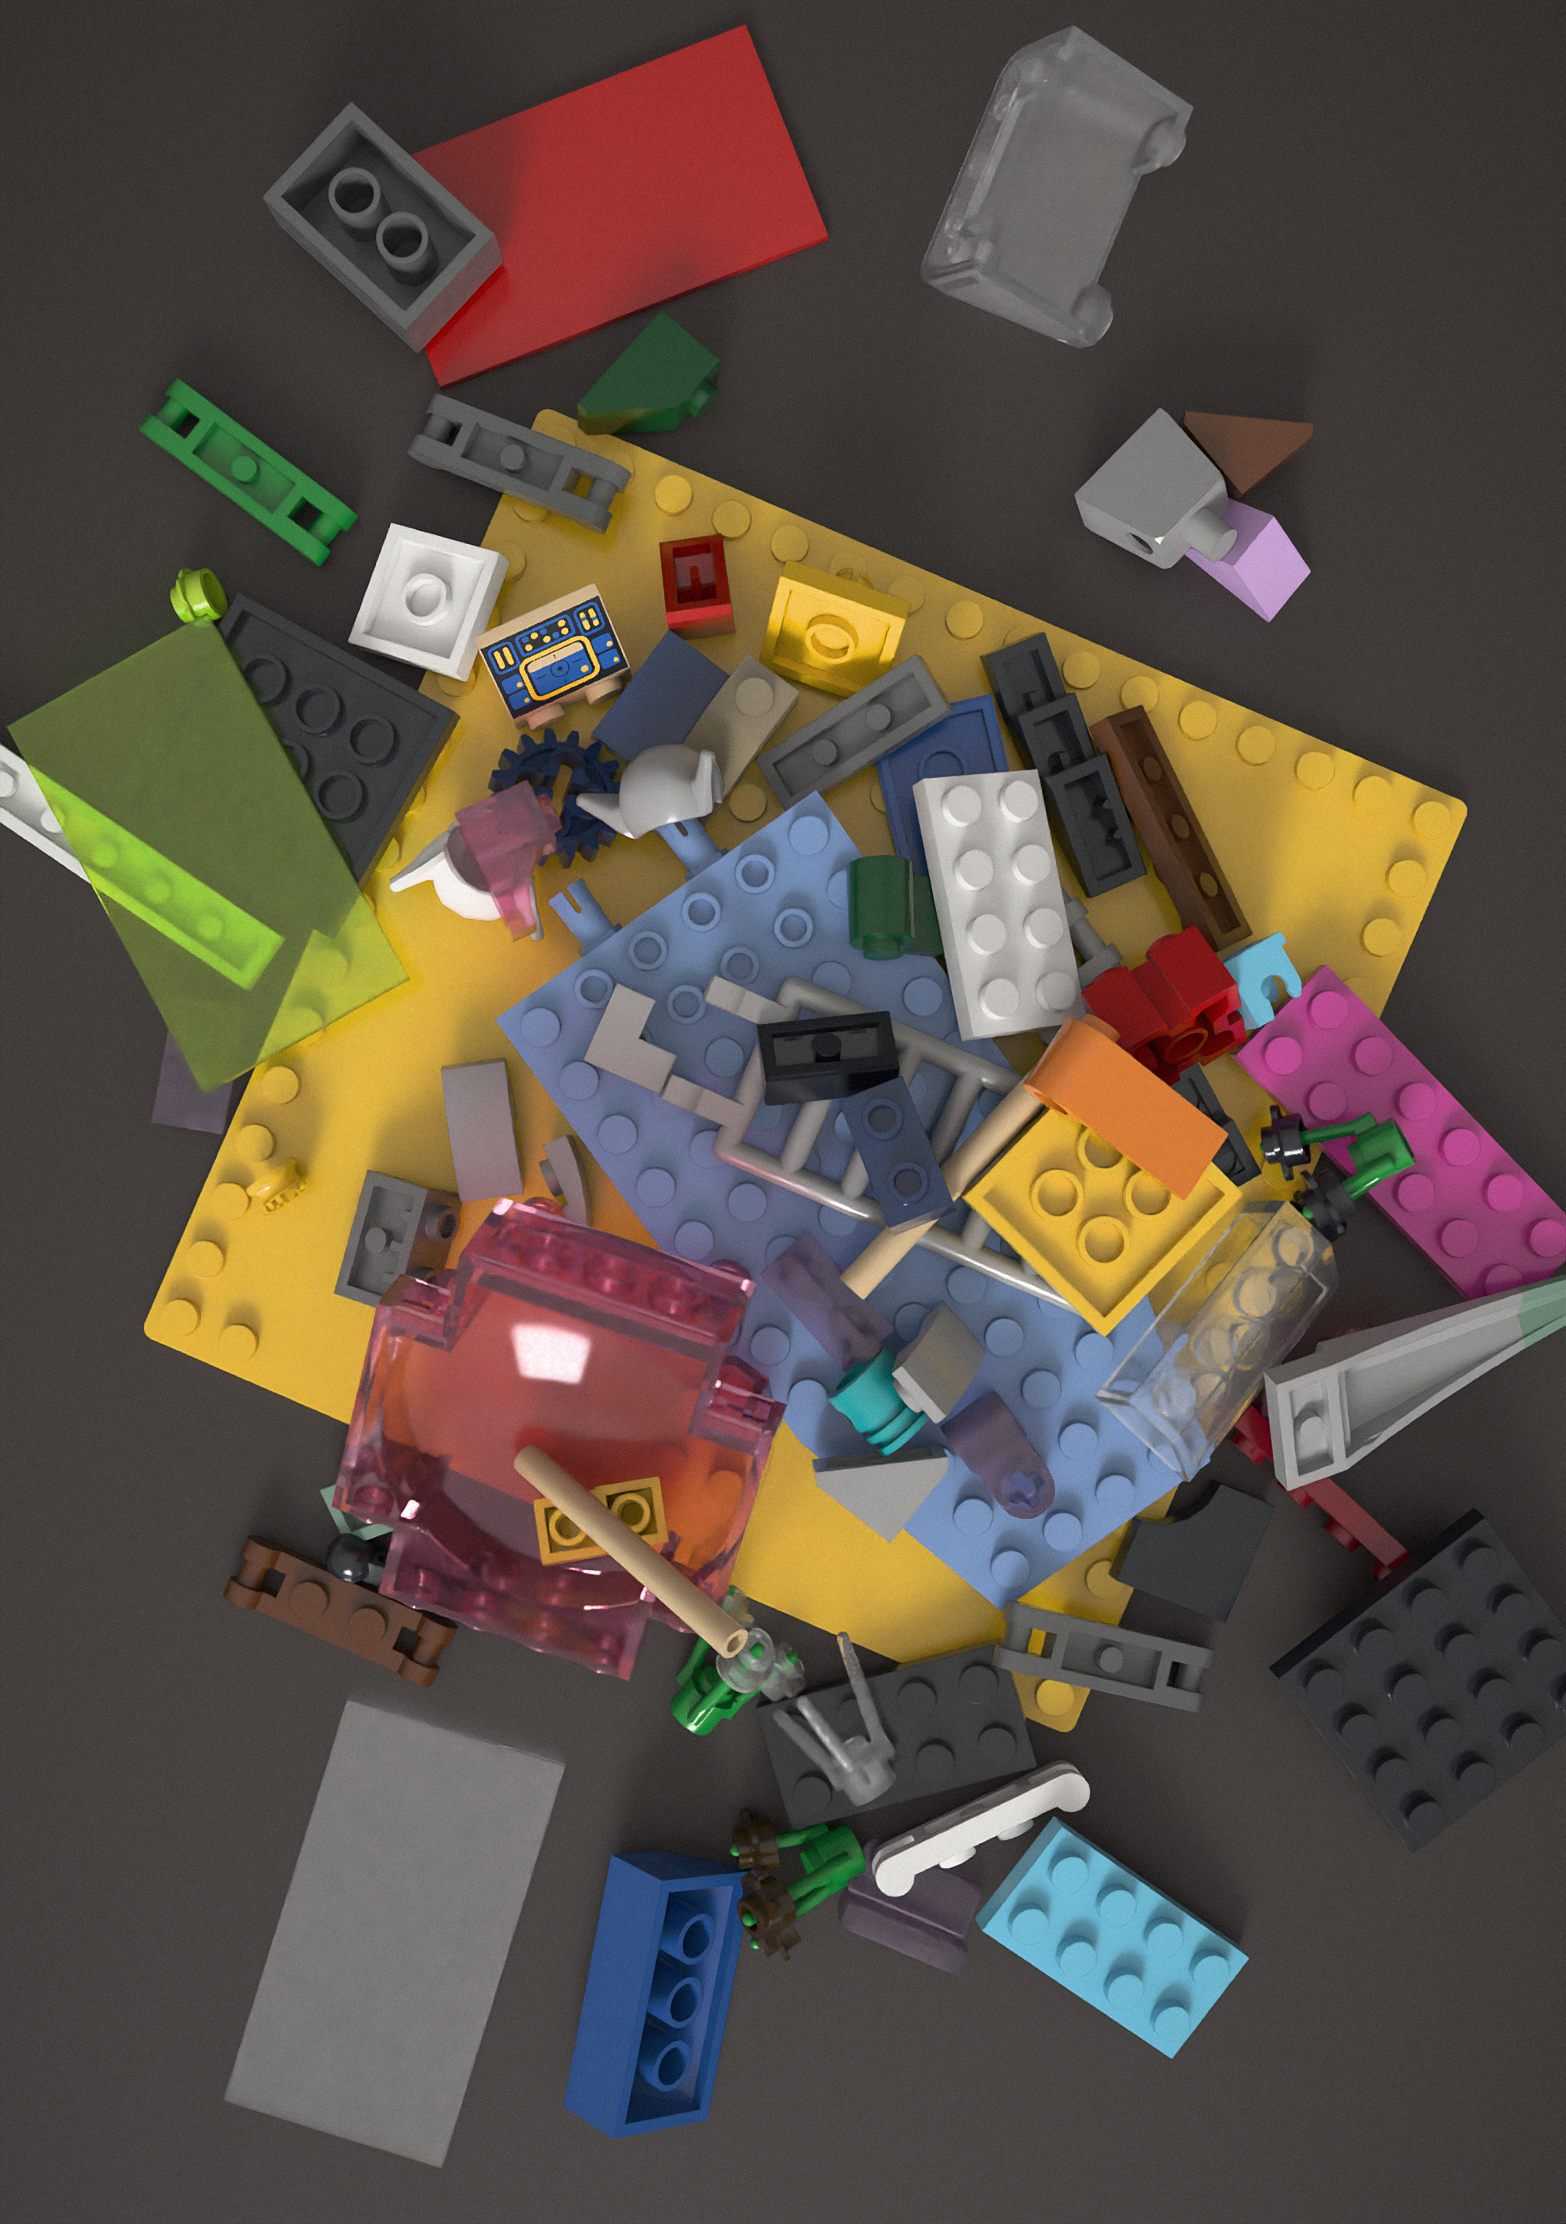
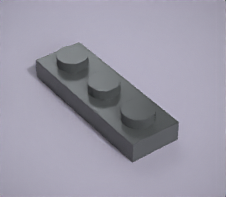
[755,654,955,812]

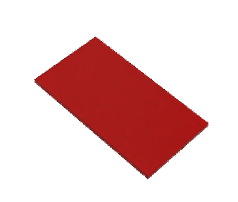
[410,24,828,391]

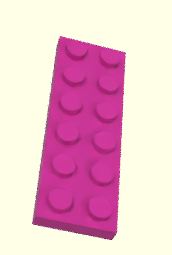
[1230,965,1566,1301]

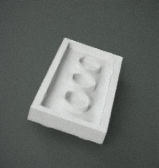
[912,769,1086,1041]

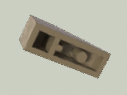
[651,653,800,843]

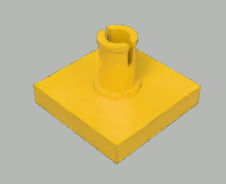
[759,559,912,698]

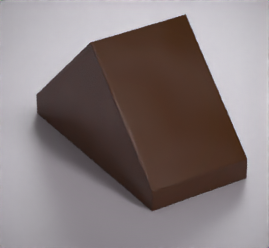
[1178,411,1314,502]

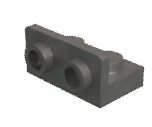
[334,1170,462,1317]

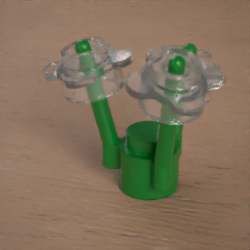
[670,1580,806,1735]

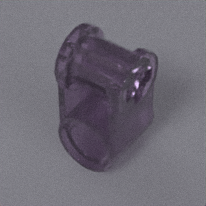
[940,1388,1055,1519]

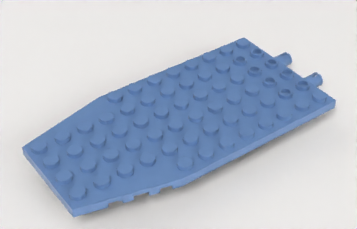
[495,790,1211,1611]

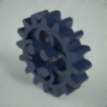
[487,728,620,869]

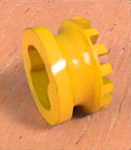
[246,1157,312,1216]

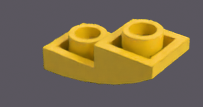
[533,1476,669,1566]

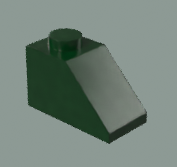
[577,310,720,435]

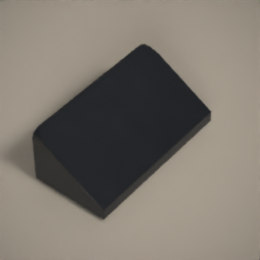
[757,1011,900,1106]

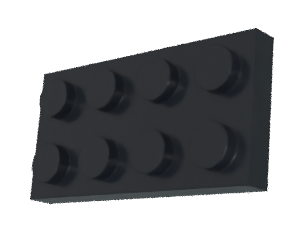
[756,1637,1038,1831]

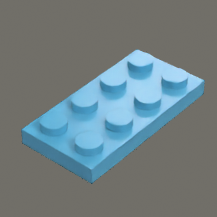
[975,1816,1249,2059]

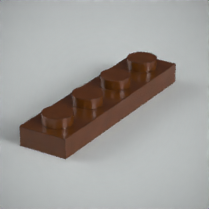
[1088,705,1253,953]

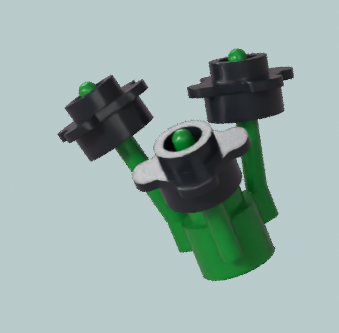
[1260,1104,1417,1254]

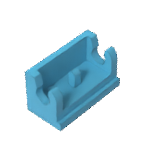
[1221,931,1302,1031]

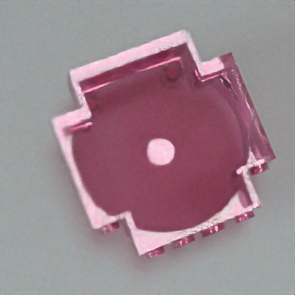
[331,1197,787,1681]

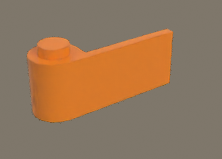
[1023,1014,1229,1200]

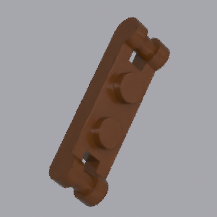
[223,1535,458,1687]

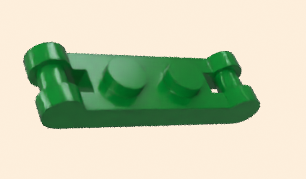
[138,378,358,567]

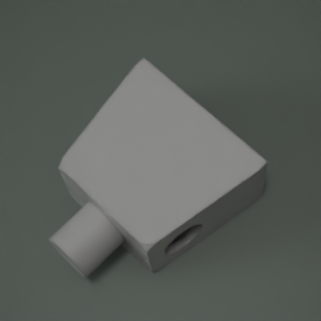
[1074,408,1237,569]

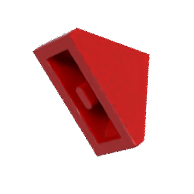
[659,534,736,640]

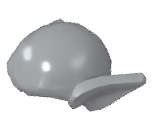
[576,744,725,839]

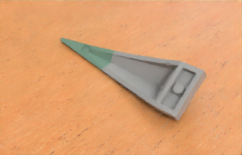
[1264,1274,1566,1491]

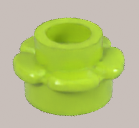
[170,567,228,629]

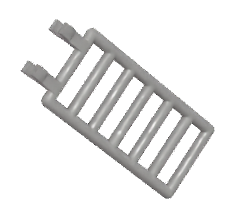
[659,975,1081,1316]

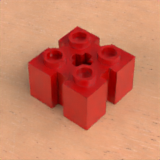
[1080,925,1247,1086]

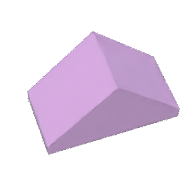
[1185,498,1311,623]

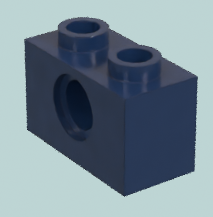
[839,1076,957,1236]

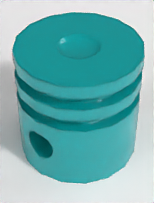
[827,1344,930,1457]

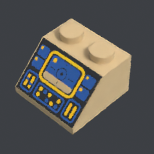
[473,583,632,732]

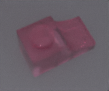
[454,780,562,943]

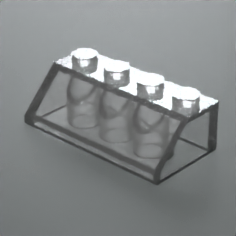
[1095,1200,1341,1482]

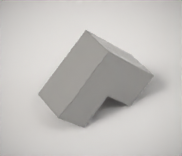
[584,983,677,1094]

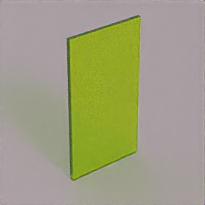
[7,613,410,1094]

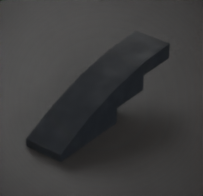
[979,632,1148,898]

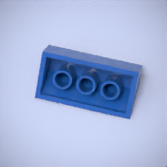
[563,1850,753,2139]

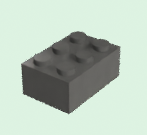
[262,101,504,354]

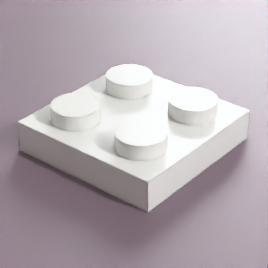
[348,523,510,682]

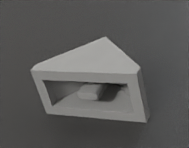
[812,1444,949,1543]

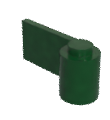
[846,855,945,961]

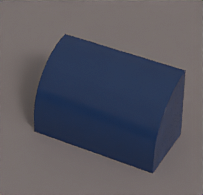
[590,629,730,764]

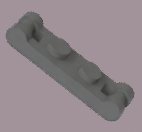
[407,393,632,534]
[991,1599,1215,1713]

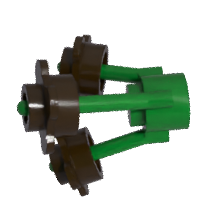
[730,1809,867,1962]

